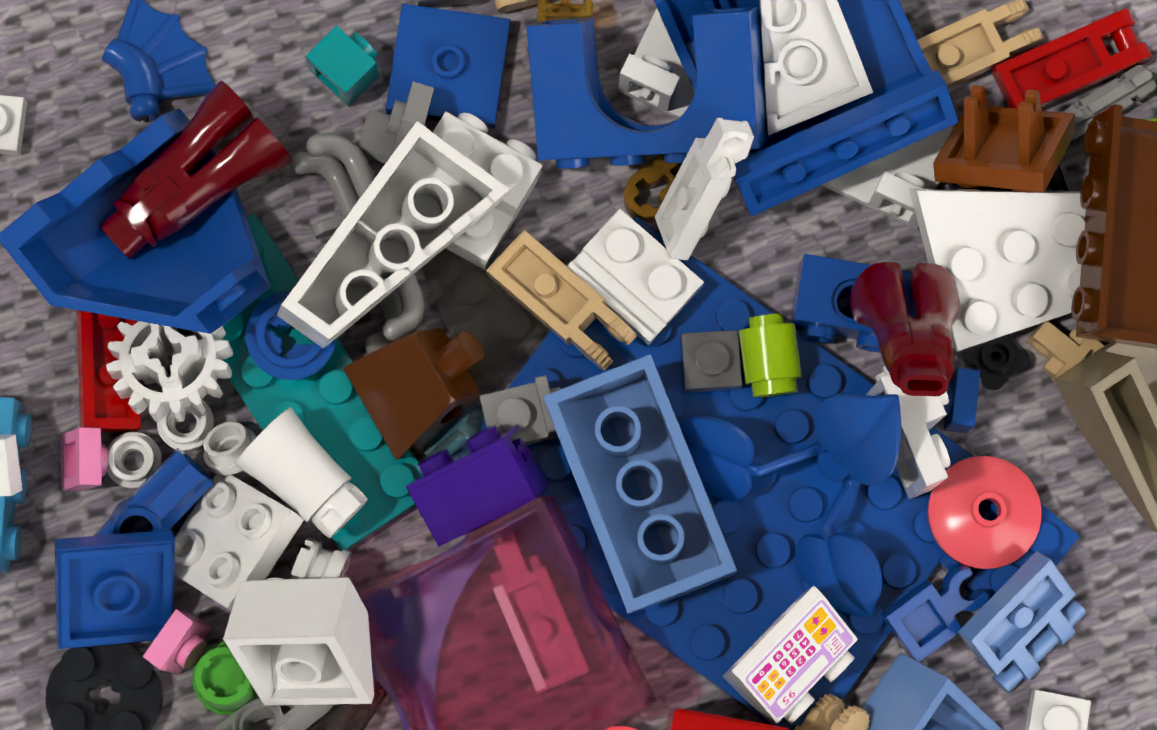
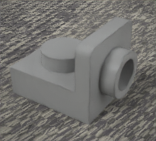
[358,81,434,164]
[479,375,560,445]

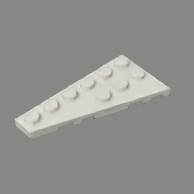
[909,188,1086,351]

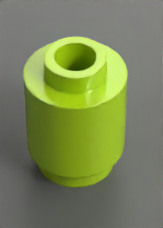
[739,314,802,398]

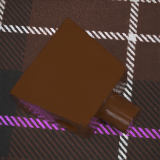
[343,328,484,460]

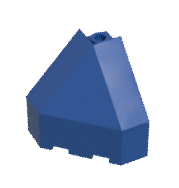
[0,108,271,334]

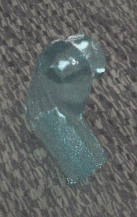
[425,399,485,458]

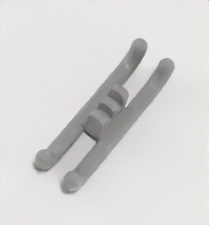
[290,133,425,354]

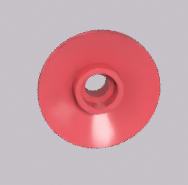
[927,456,1042,569]

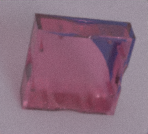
[357,495,658,730]

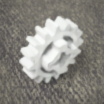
[106,321,233,422]

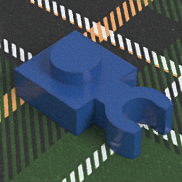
[880,566,989,662]

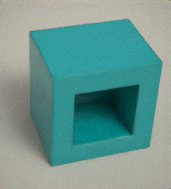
[305,25,379,107]

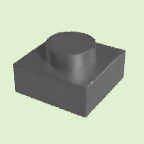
[680,330,742,393]

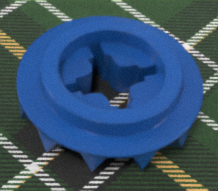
[245,290,336,381]

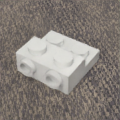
[433,112,543,270]
[866,366,950,499]

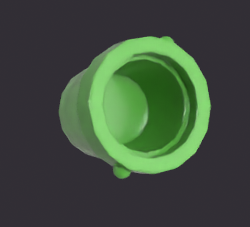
[192,641,257,715]

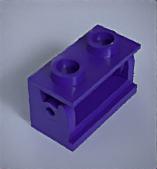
[405,424,550,547]

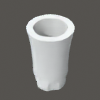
[235,407,368,539]

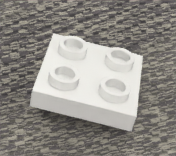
[174,474,304,611]

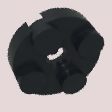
[45,643,163,730]

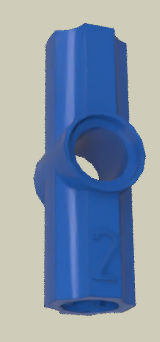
[93,448,214,536]

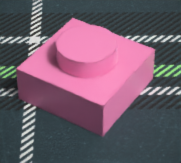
[60,428,108,492]
[143,609,212,675]

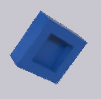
[943,368,980,433]

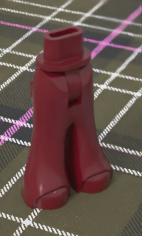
[99,80,293,259]
[850,262,960,397]

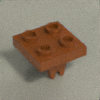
[933,85,1076,193]

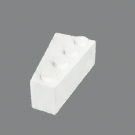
[277,121,510,349]

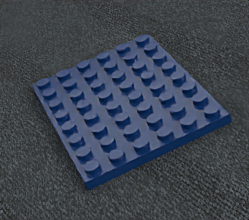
[461,215,975,730]

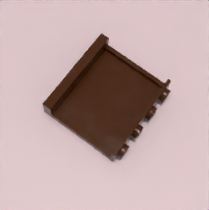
[1071,104,1157,349]

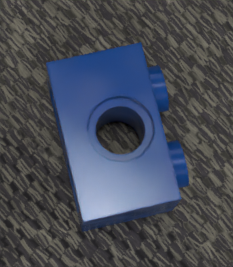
[790,254,912,353]

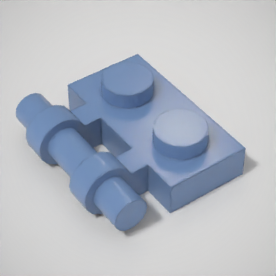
[958,551,1086,693]

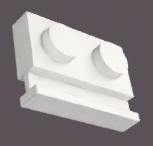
[567,209,704,346]

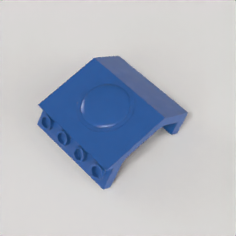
[653,0,959,217]

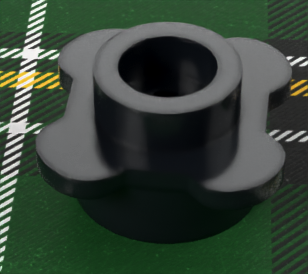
[962,333,1030,390]

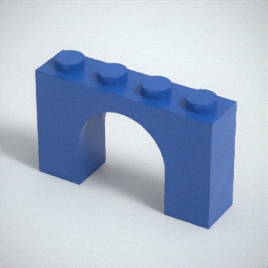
[526,6,768,169]

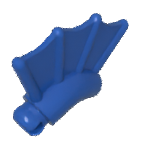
[102,0,216,122]

